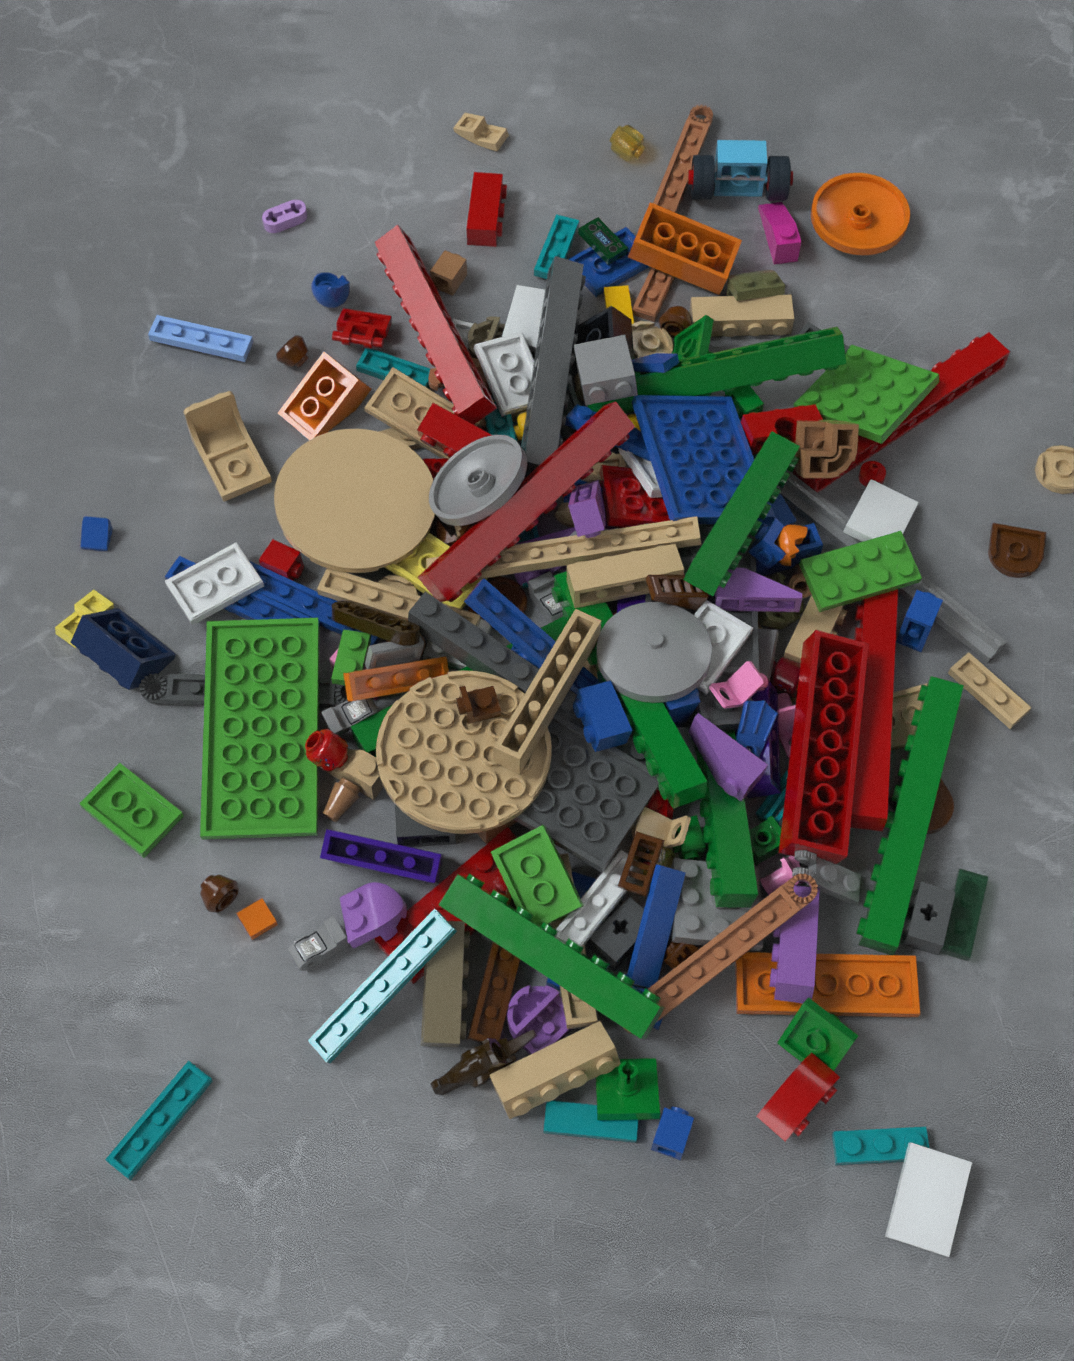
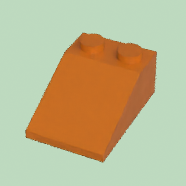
[278,352,372,440]

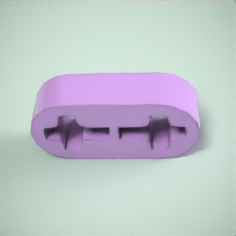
[262,200,307,233]

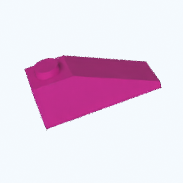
[758,202,801,264]

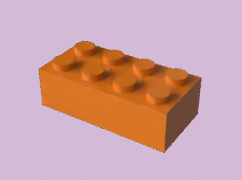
[628,202,742,295]

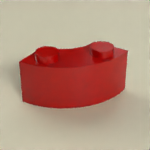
[756,1052,840,1142]

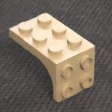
[183,391,272,502]

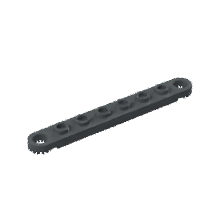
[139,674,348,708]

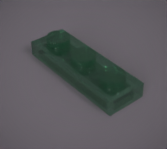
[939,869,988,961]

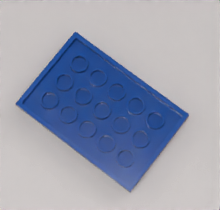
[632,395,775,524]

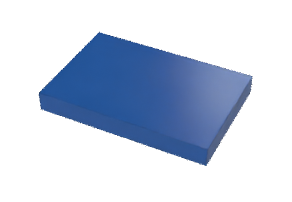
[568,227,650,297]

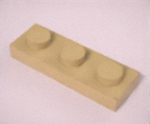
[948,652,1031,729]

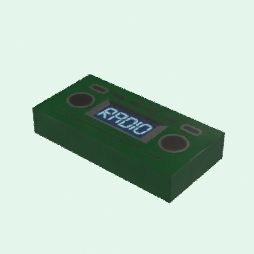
[578,217,628,265]

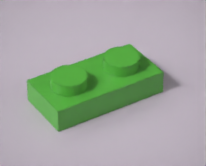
[331,629,371,685]

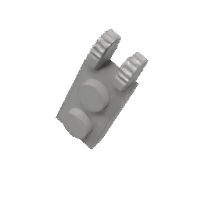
[792,850,861,904]

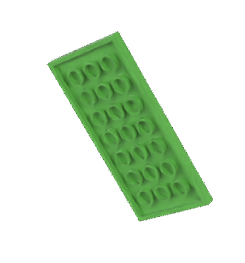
[200,618,320,840]

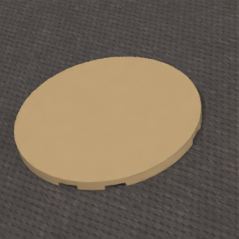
[274,429,435,573]
[376,670,552,834]

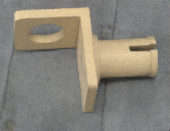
[632,807,691,849]

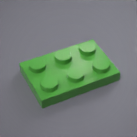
[79,763,184,858]
[491,825,584,926]

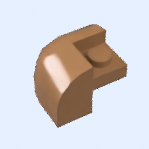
[794,420,859,478]

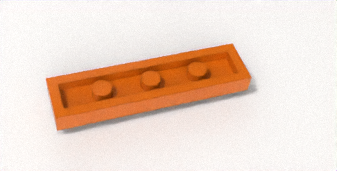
[343,656,449,701]

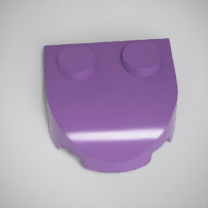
[340,882,407,948]
[507,985,573,1055]

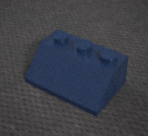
[70,608,176,690]

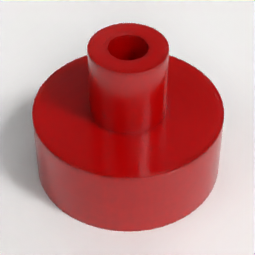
[858,461,886,487]

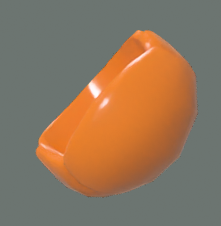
[774,525,808,566]

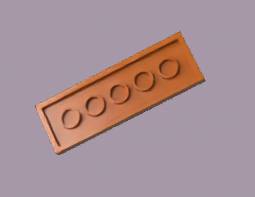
[735,952,920,1017]

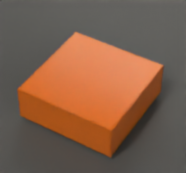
[236,898,278,940]

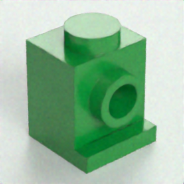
[725,385,764,422]
[672,815,705,861]
[749,816,781,866]

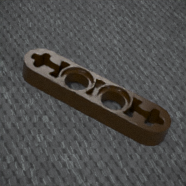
[331,601,420,646]

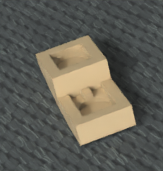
[453,113,509,151]

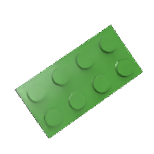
[799,531,922,612]

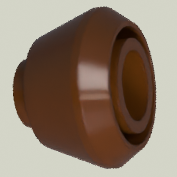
[659,306,692,338]
[276,335,309,368]
[200,874,239,913]

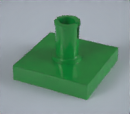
[671,315,714,360]
[777,997,859,1071]
[595,1058,660,1120]

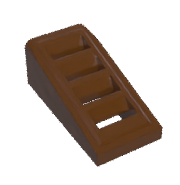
[645,575,708,610]
[618,831,665,897]

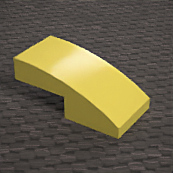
[55,589,114,648]

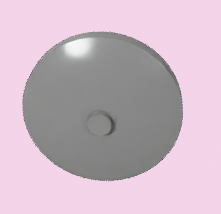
[429,435,527,526]
[597,602,712,703]

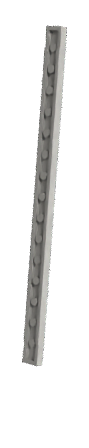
[753,454,1007,663]

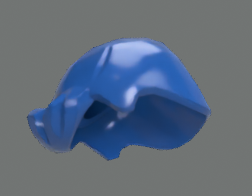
[311,272,350,308]

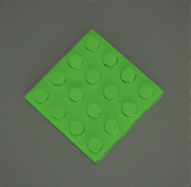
[794,344,939,444]

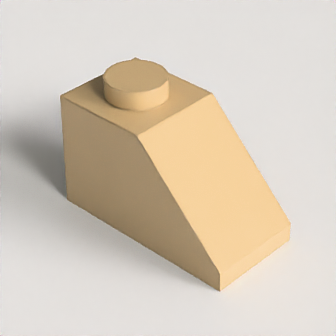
[327,749,384,800]

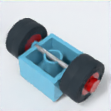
[688,140,793,201]

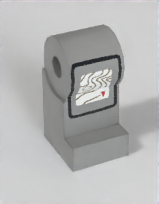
[528,571,563,624]
[321,698,379,736]
[288,916,349,971]

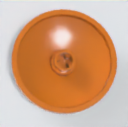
[811,173,910,255]

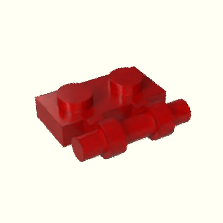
[332,308,392,349]

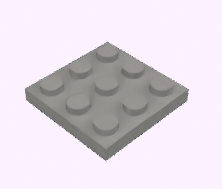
[671,858,763,951]

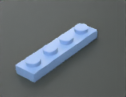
[148,315,253,362]

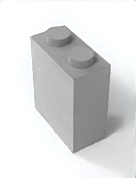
[574,335,638,405]

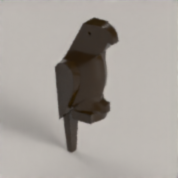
[430,1030,537,1095]

